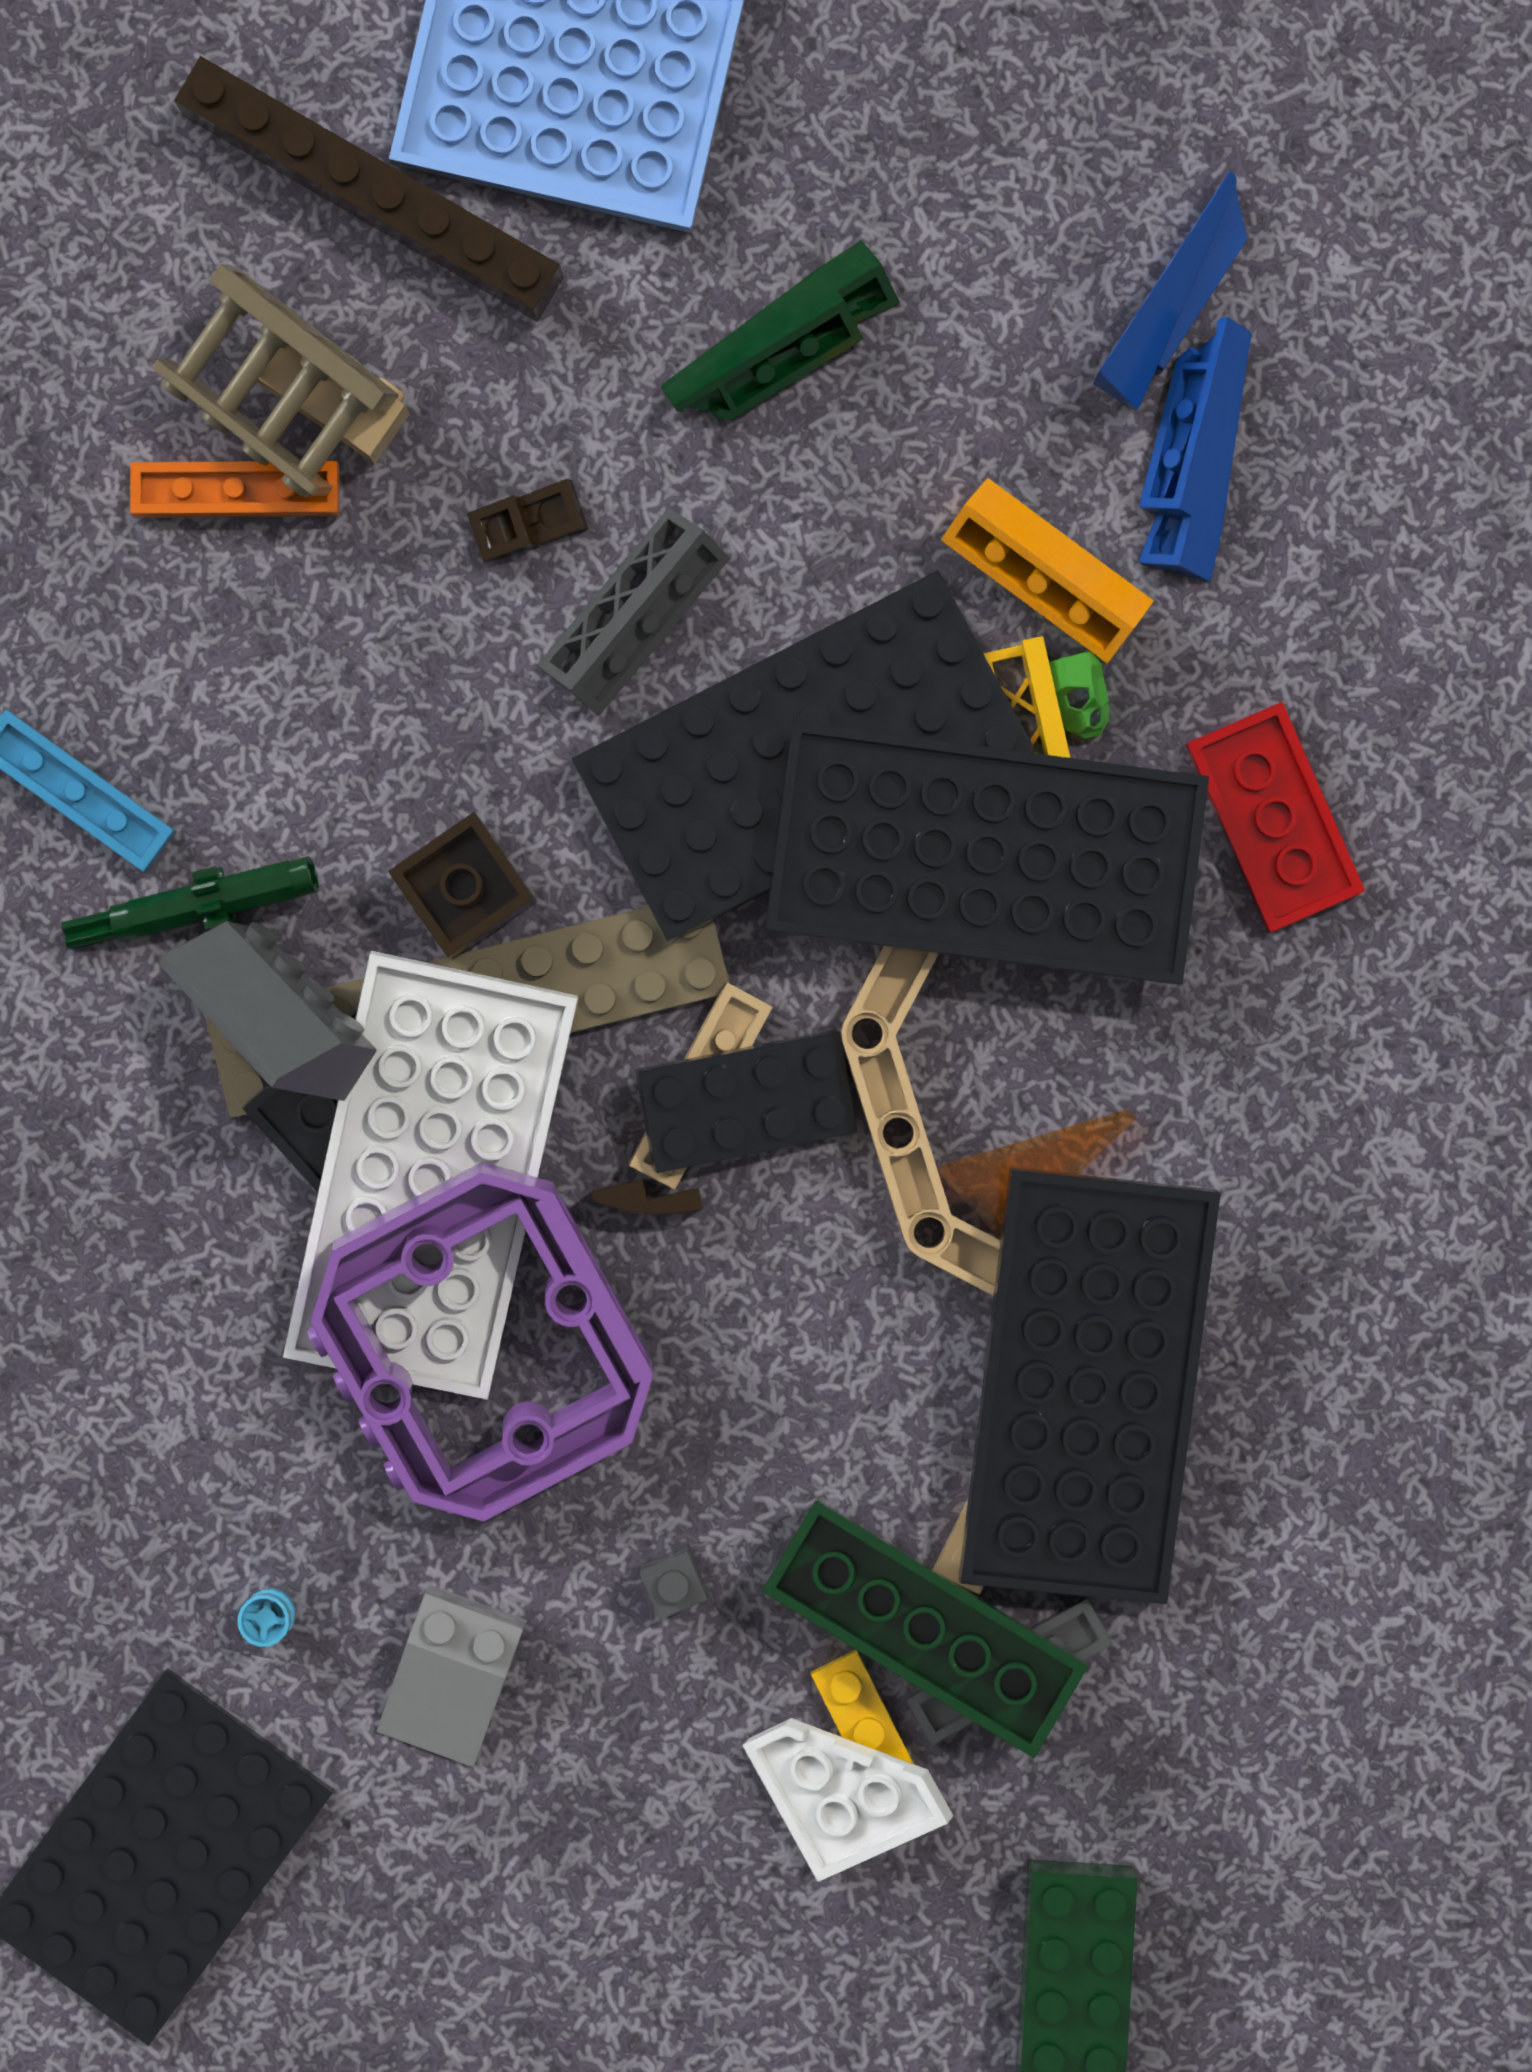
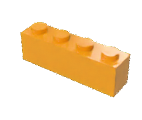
[941,478,1154,664]

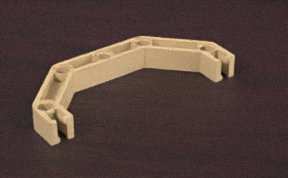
[841,946,1001,1296]

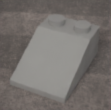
[376,1585,527,1767]

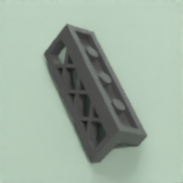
[537,508,730,716]

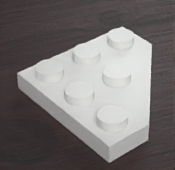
[742,1718,953,1882]

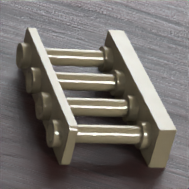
[152,264,399,498]

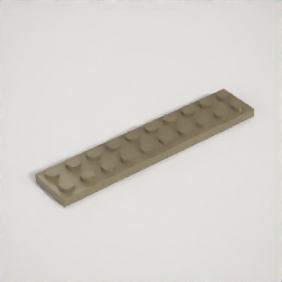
[205,907,730,1118]

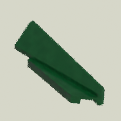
[661,240,900,420]

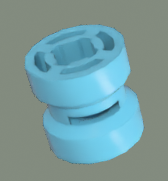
[237,1588,296,1647]

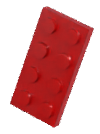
[1185,702,1365,933]

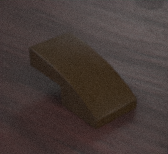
[467,479,588,563]
[592,1179,703,1214]

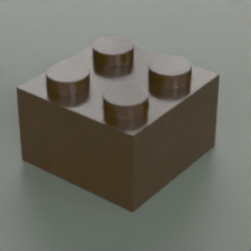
[388,812,538,959]

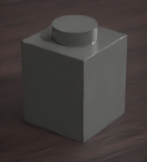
[639,1544,709,1620]

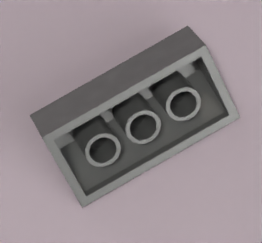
[158,921,377,1101]

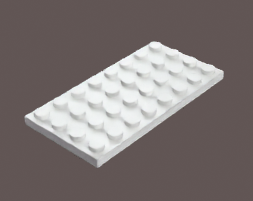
[283,951,578,1400]

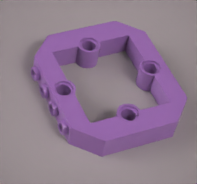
[308,1162,654,1522]

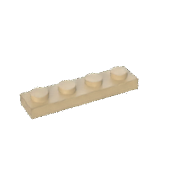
[628,982,773,1190]

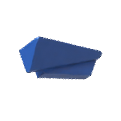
[1093,171,1247,412]
[1139,317,1251,582]

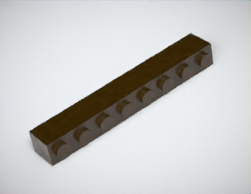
[174,56,563,322]

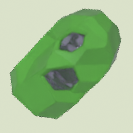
[1049,652,1109,740]

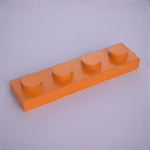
[130,461,340,518]

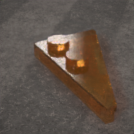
[937,1109,1137,1239]

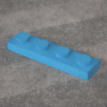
[0,709,177,873]

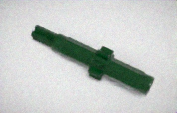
[61,856,319,949]

